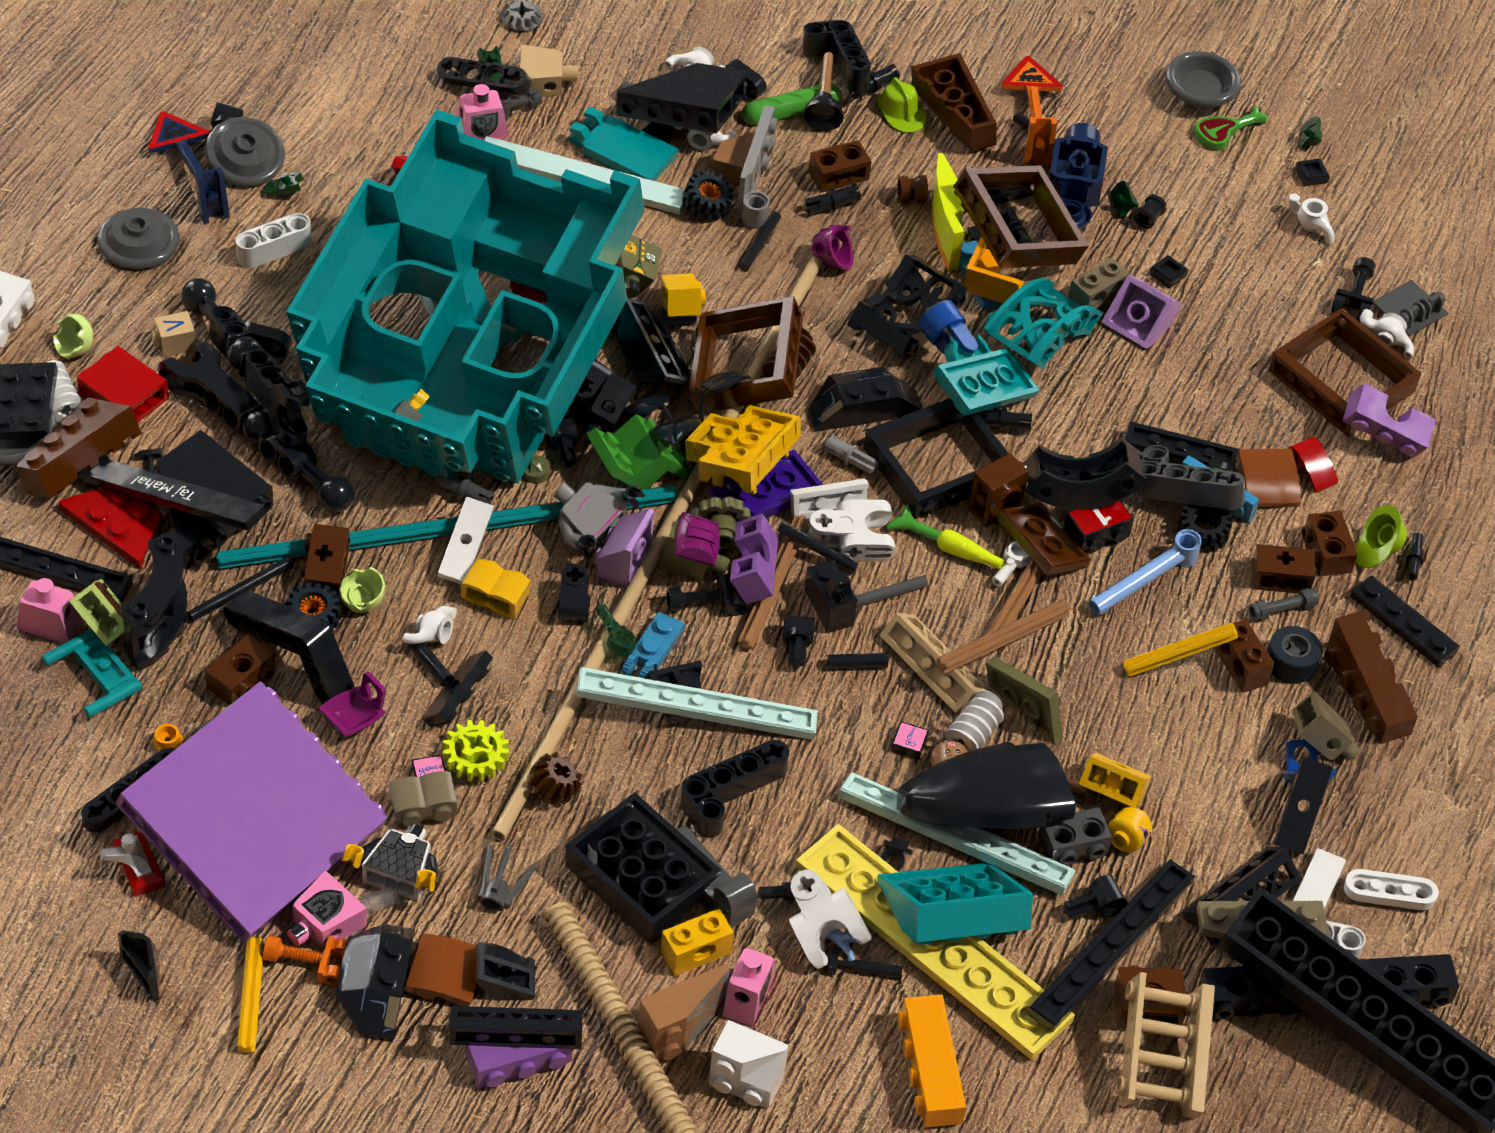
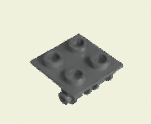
[1372,280,1448,336]

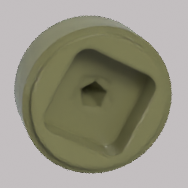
[523,455,550,484]

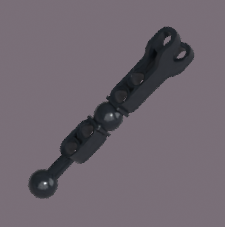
[181,278,310,445]
[158,342,354,513]

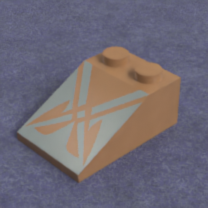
[638,963,730,1062]

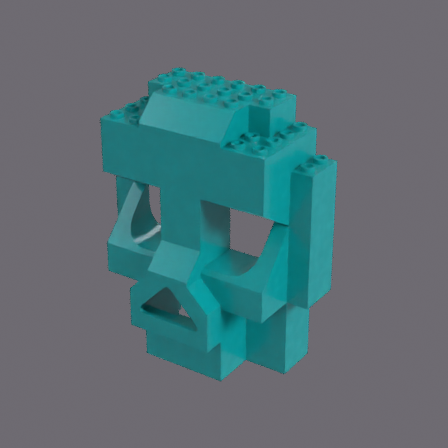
[286,109,644,484]

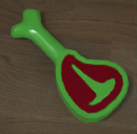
[1194,106,1268,151]

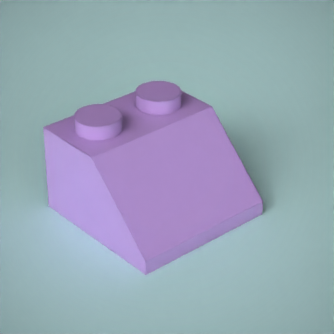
[1101,274,1182,349]
[594,509,654,588]

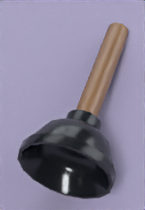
[802,52,844,131]

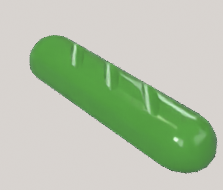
[742,83,842,126]

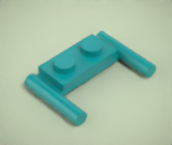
[41,629,143,718]

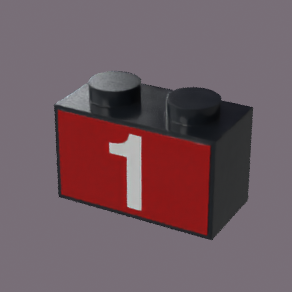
[1064,500,1134,553]

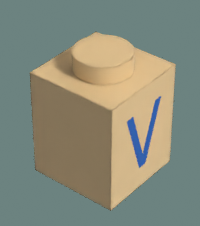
[151,311,196,357]

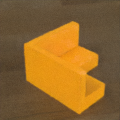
[964,236,1024,303]

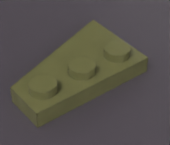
[986,656,1063,745]

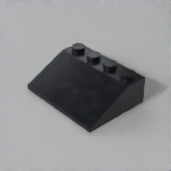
[565,792,722,945]

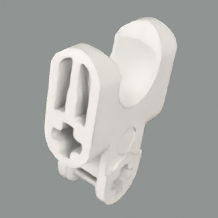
[808,499,896,561]
[789,870,871,970]

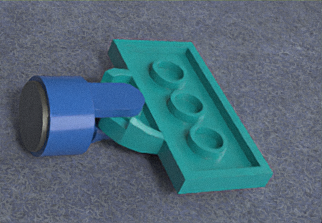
[918,300,1040,416]

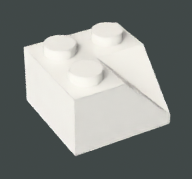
[709,1020,789,1109]

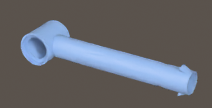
[1088,529,1201,616]

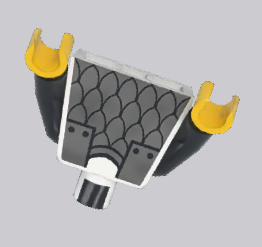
[341,824,440,901]

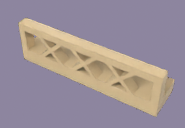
[880,613,991,714]

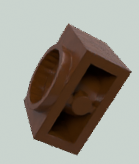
[968,453,1029,527]
[1115,965,1186,1032]

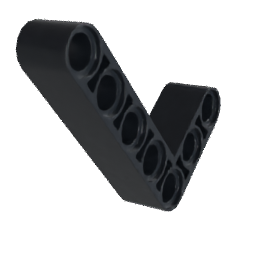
[223,590,354,704]

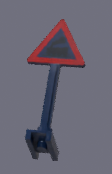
[148,111,230,224]

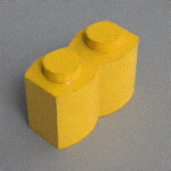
[461,559,531,618]

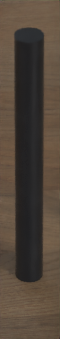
[187,556,293,622]

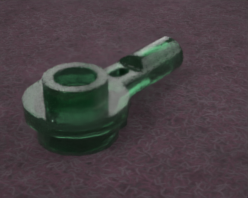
[596,604,636,657]

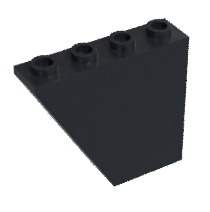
[616,63,747,134]
[157,430,274,569]

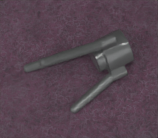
[477,845,536,911]

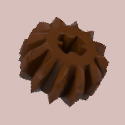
[528,752,582,806]

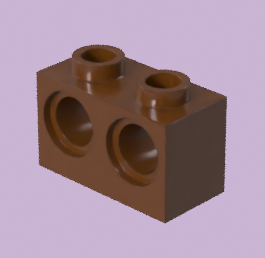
[808,140,872,193]
[1301,511,1358,576]
[1214,619,1275,693]

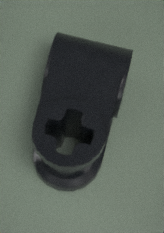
[558,564,589,621]

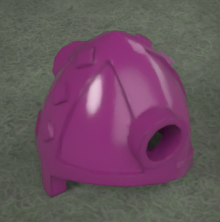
[811,225,854,270]

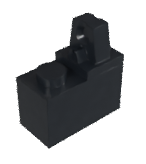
[804,560,858,633]

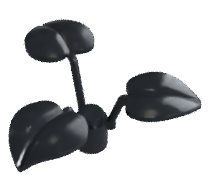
[623,371,751,455]

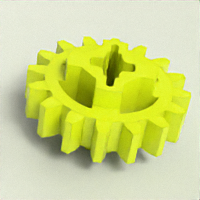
[443,720,509,782]

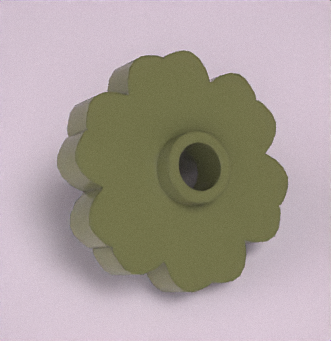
[692,497,751,549]

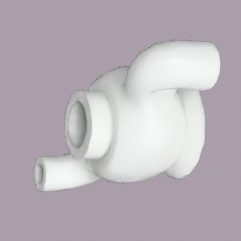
[664,46,726,68]
[674,126,737,151]
[1288,193,1335,245]
[1360,309,1414,359]
[402,606,457,644]

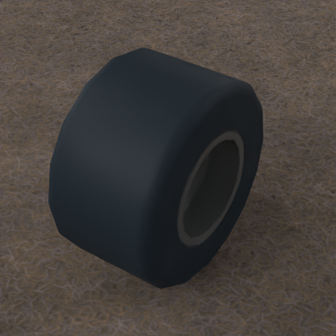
[1267,626,1322,683]

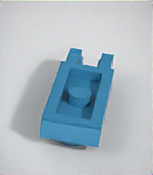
[621,612,685,679]

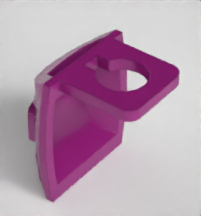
[675,512,720,567]
[318,671,386,737]

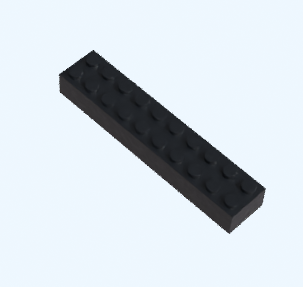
[1217,887,1495,1133]

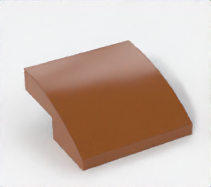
[1235,449,1301,507]
[403,933,477,1006]

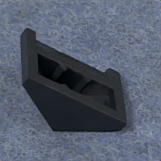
[117,930,160,1002]
[476,942,535,1000]

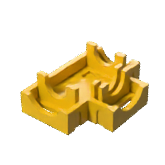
[685,405,801,495]

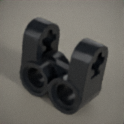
[563,360,613,425]

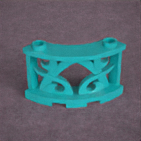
[983,278,1103,370]

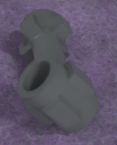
[498,88,542,117]

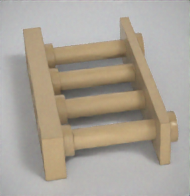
[1116,972,1215,1119]

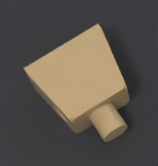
[520,45,578,97]

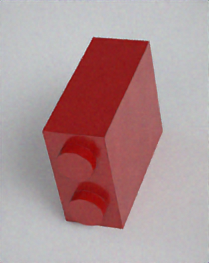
[77,346,169,422]

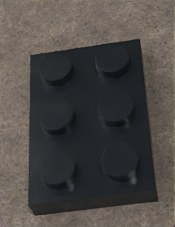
[0,362,58,439]

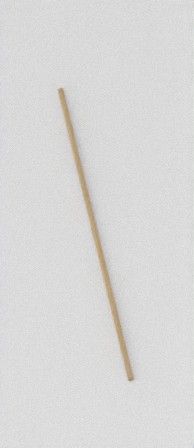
[491,257,822,841]

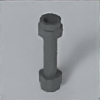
[1248,588,1319,621]

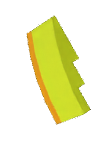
[931,153,964,271]

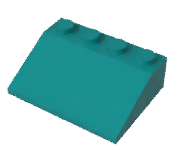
[877,863,1033,945]

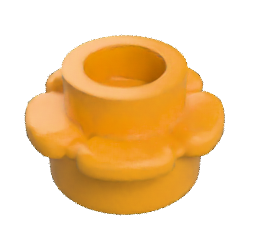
[152,724,183,750]

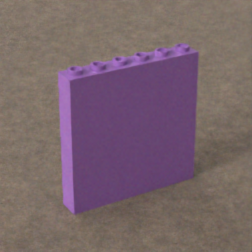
[116,681,387,944]

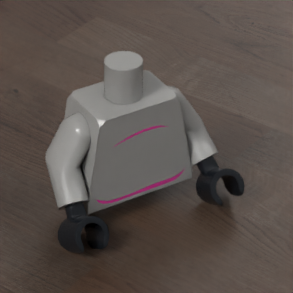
[554,482,645,557]

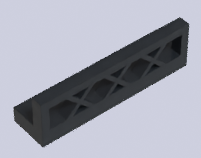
[1182,847,1301,945]
[449,1006,583,1049]

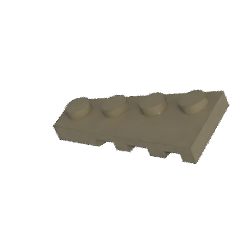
[1196,901,1329,939]

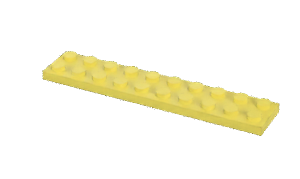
[795,824,1075,1060]

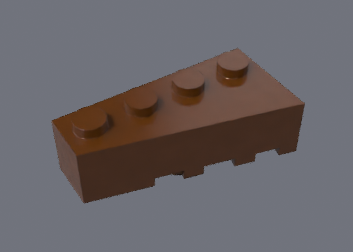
[911,53,997,152]
[15,398,142,498]
[1324,609,1418,744]

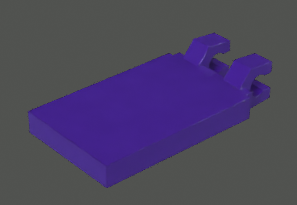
[707,449,824,518]

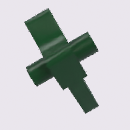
[477,46,502,82]
[1300,116,1322,151]
[264,172,304,197]
[1110,181,1139,218]

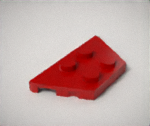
[58,488,163,568]

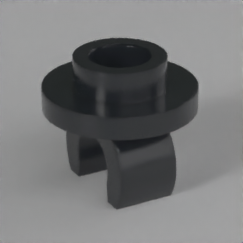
[881,837,913,870]

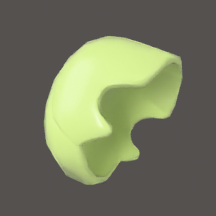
[53,313,93,359]
[339,567,385,613]

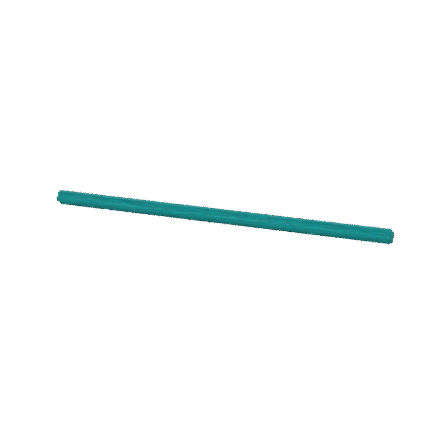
[216,485,677,569]

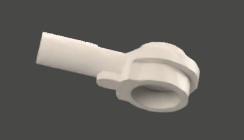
[992,541,1031,587]

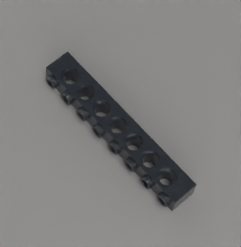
[1198,954,1459,1019]

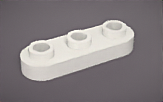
[1343,869,1439,910]

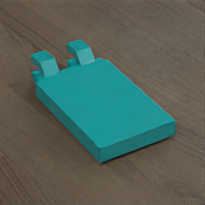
[569,106,678,181]

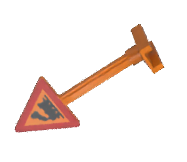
[1001,56,1063,168]

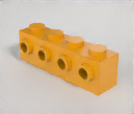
[897,994,966,1128]

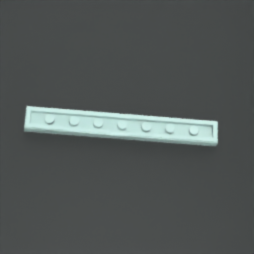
[484,136,686,215]
[575,667,818,740]
[838,773,1076,896]

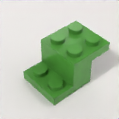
[587,414,691,490]

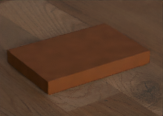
[996,502,1091,576]

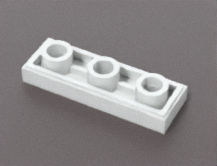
[437,497,494,584]

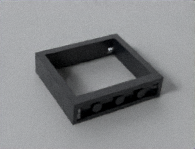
[863,398,1009,519]

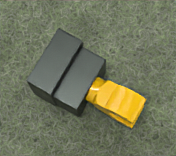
[391,389,430,422]

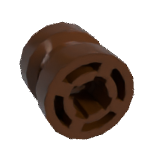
[897,175,928,202]

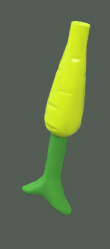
[886,505,1004,570]

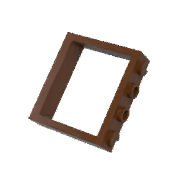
[953,165,1089,269]
[686,296,803,414]
[1268,308,1421,437]

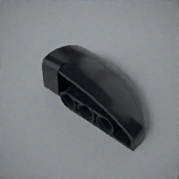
[896,742,1075,829]

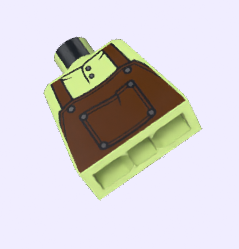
[69,579,124,646]

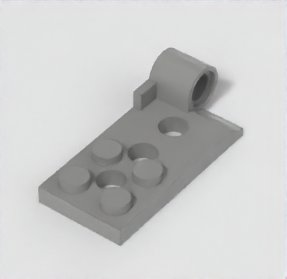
[737,105,778,229]

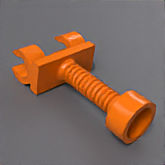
[263,935,347,987]

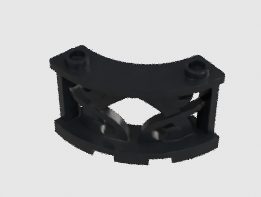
[846,254,968,358]
[1023,437,1147,510]
[120,531,188,672]

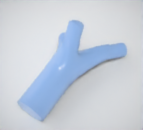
[826,929,857,961]

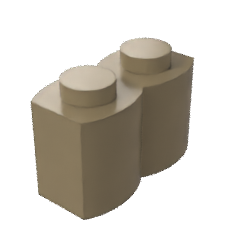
[389,771,458,827]

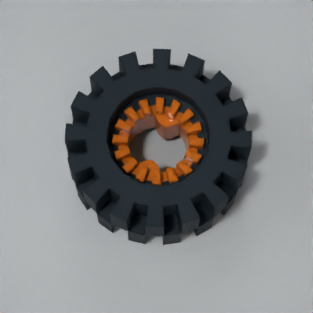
[682,170,734,221]
[286,582,340,632]

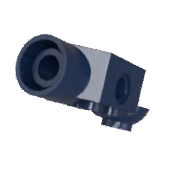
[1049,123,1108,230]

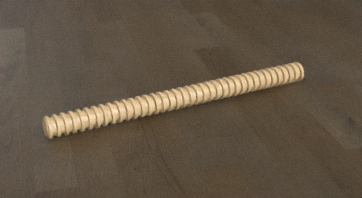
[544,902,698,1133]

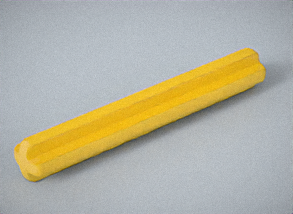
[1123,623,1238,676]
[237,937,264,1054]

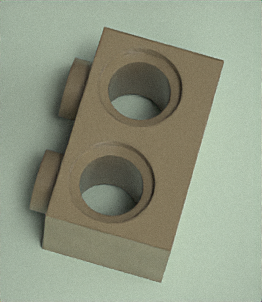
[1068,258,1130,311]

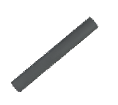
[855,575,928,607]

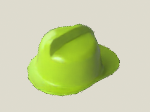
[876,77,927,133]
[1356,505,1407,568]

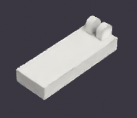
[790,479,869,519]
[1293,848,1346,910]

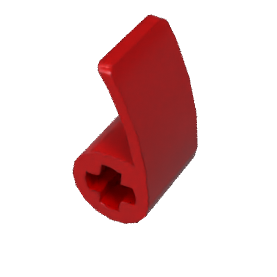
[1287,437,1338,493]

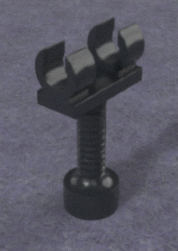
[1330,257,1376,320]
[666,572,748,616]

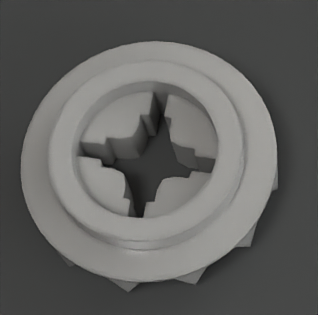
[501,0,543,31]

